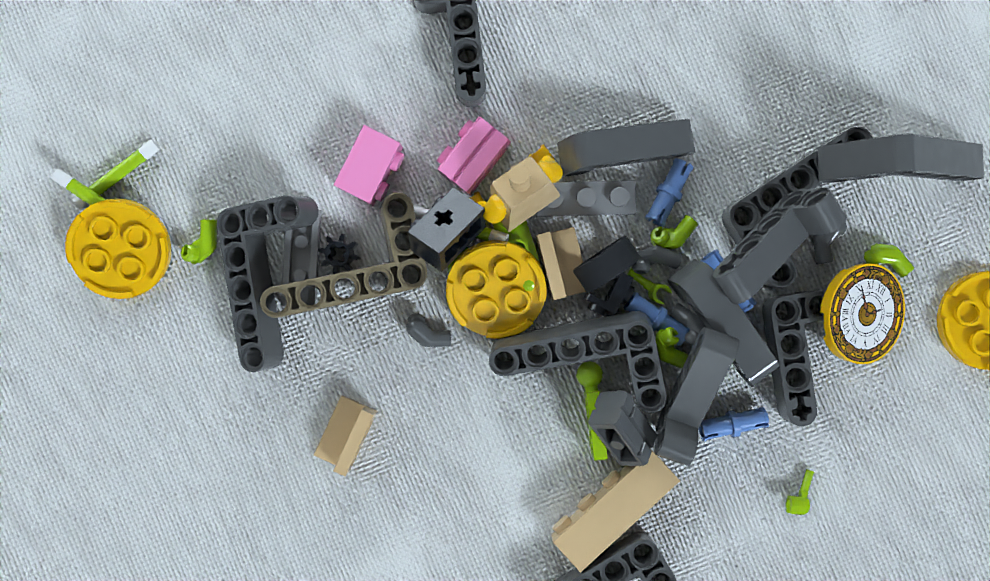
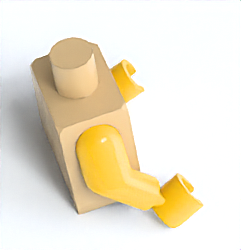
[470,144,563,232]

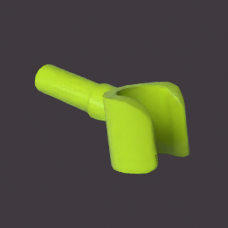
[627,268,672,304]
[785,469,814,515]

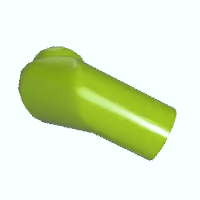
[650,215,699,249]
[181,219,217,264]
[864,244,915,277]
[655,327,688,369]

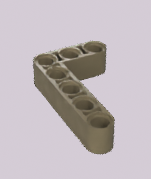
[260,192,427,318]

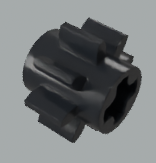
[318,233,361,274]

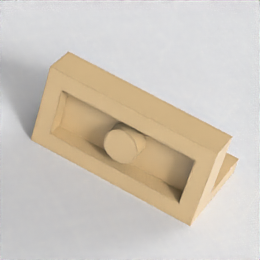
[536,227,586,300]
[314,395,378,476]

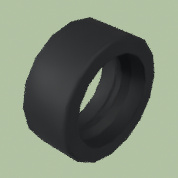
[573,236,640,292]

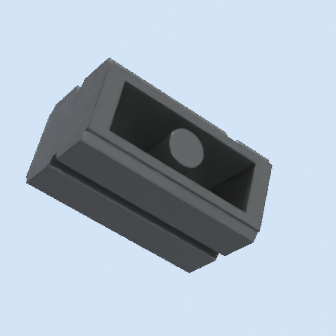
[588,390,657,466]

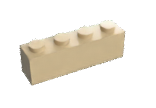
[551,450,680,573]

